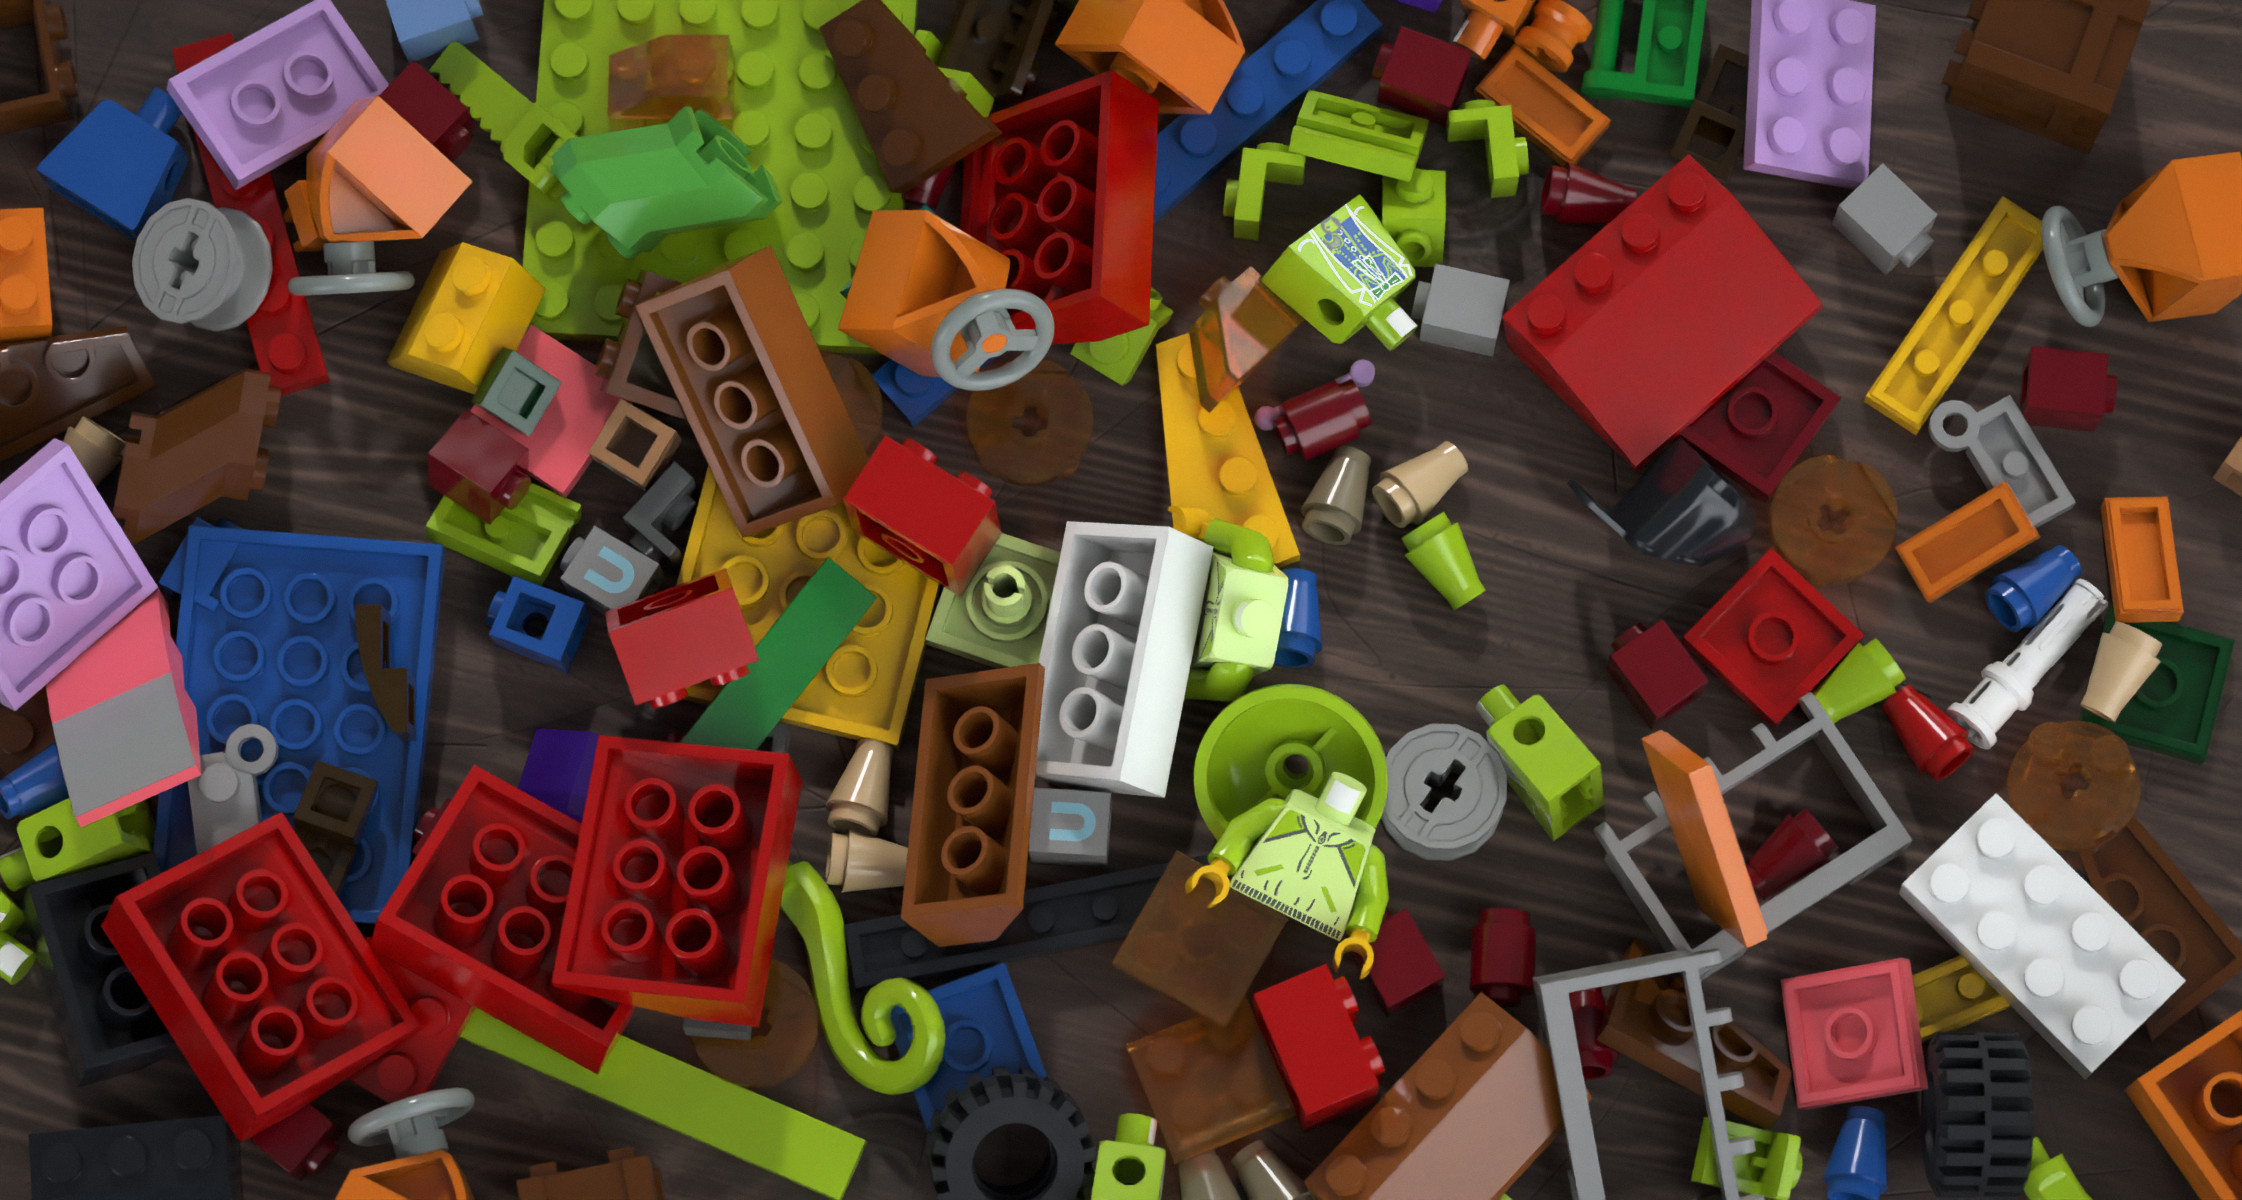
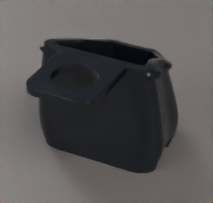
[1567,437,1757,567]

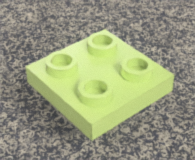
[925,533,1061,669]

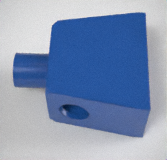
[36,88,189,243]

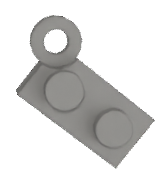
[1928,395,2076,528]
[188,724,279,855]

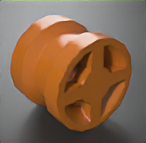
[1514,0,1593,73]

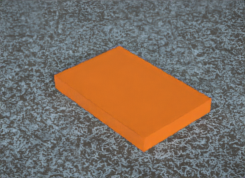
[1641,730,1768,948]

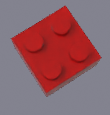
[843,435,1002,597]
[605,568,759,708]
[1252,964,1385,1133]

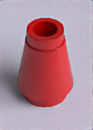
[1882,685,1974,782]

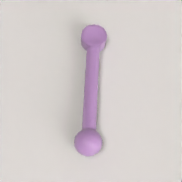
[1254,359,1375,431]

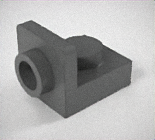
[623,461,698,571]

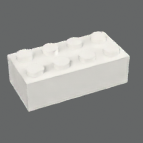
[1035,521,1214,798]
[1899,793,2186,1080]

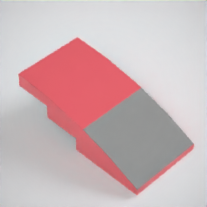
[46,587,201,827]

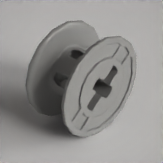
[132,198,273,332]
[1381,723,1507,861]

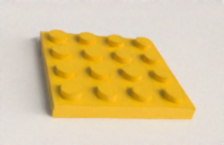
[676,465,941,750]

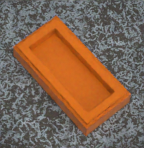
[1474,44,1611,167]
[1895,481,2041,603]
[2100,496,2184,623]

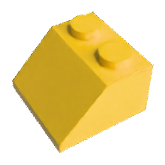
[387,242,546,395]

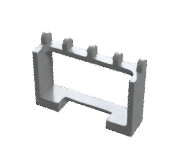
[1593,692,1913,981]
[1532,949,1765,1200]

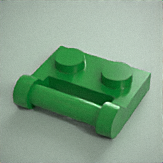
[1581,0,1707,108]

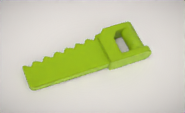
[429,41,579,194]

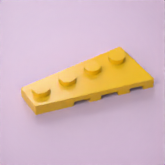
[1156,324,1300,568]

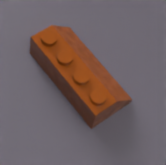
[635,245,869,538]
[901,663,1045,947]
[1303,992,1593,1200]

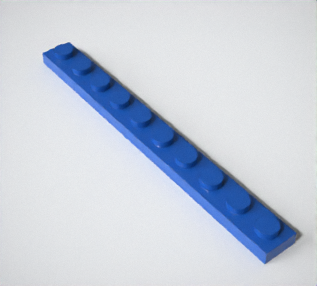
[870,0,1383,429]

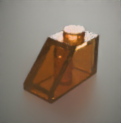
[607,35,735,119]
[1189,266,1305,413]

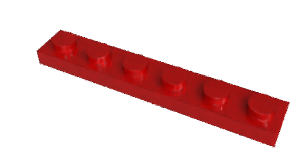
[171,32,331,396]

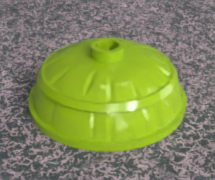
[1194,684,1389,840]

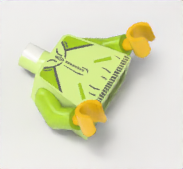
[1168,506,1288,701]
[1185,772,1389,979]

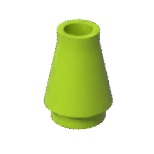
[1401,512,1486,611]
[1812,638,1906,724]

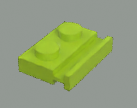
[1288,89,1429,182]
[426,483,582,586]

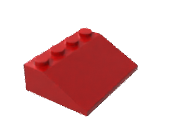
[960,70,1159,344]
[1502,154,1822,472]
[551,735,803,1027]
[370,764,637,1075]
[101,812,422,1143]

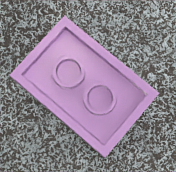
[166,0,389,190]
[1743,0,1876,190]

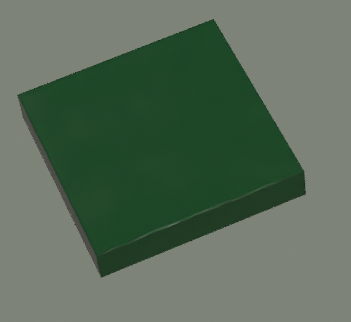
[2076,606,2235,765]

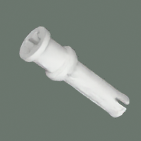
[1946,579,2108,750]

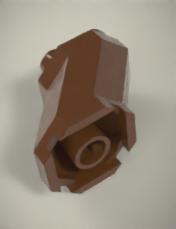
[113,368,281,545]

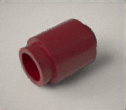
[1272,379,1372,462]
[1469,908,1537,1008]

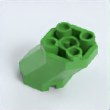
[551,106,782,260]

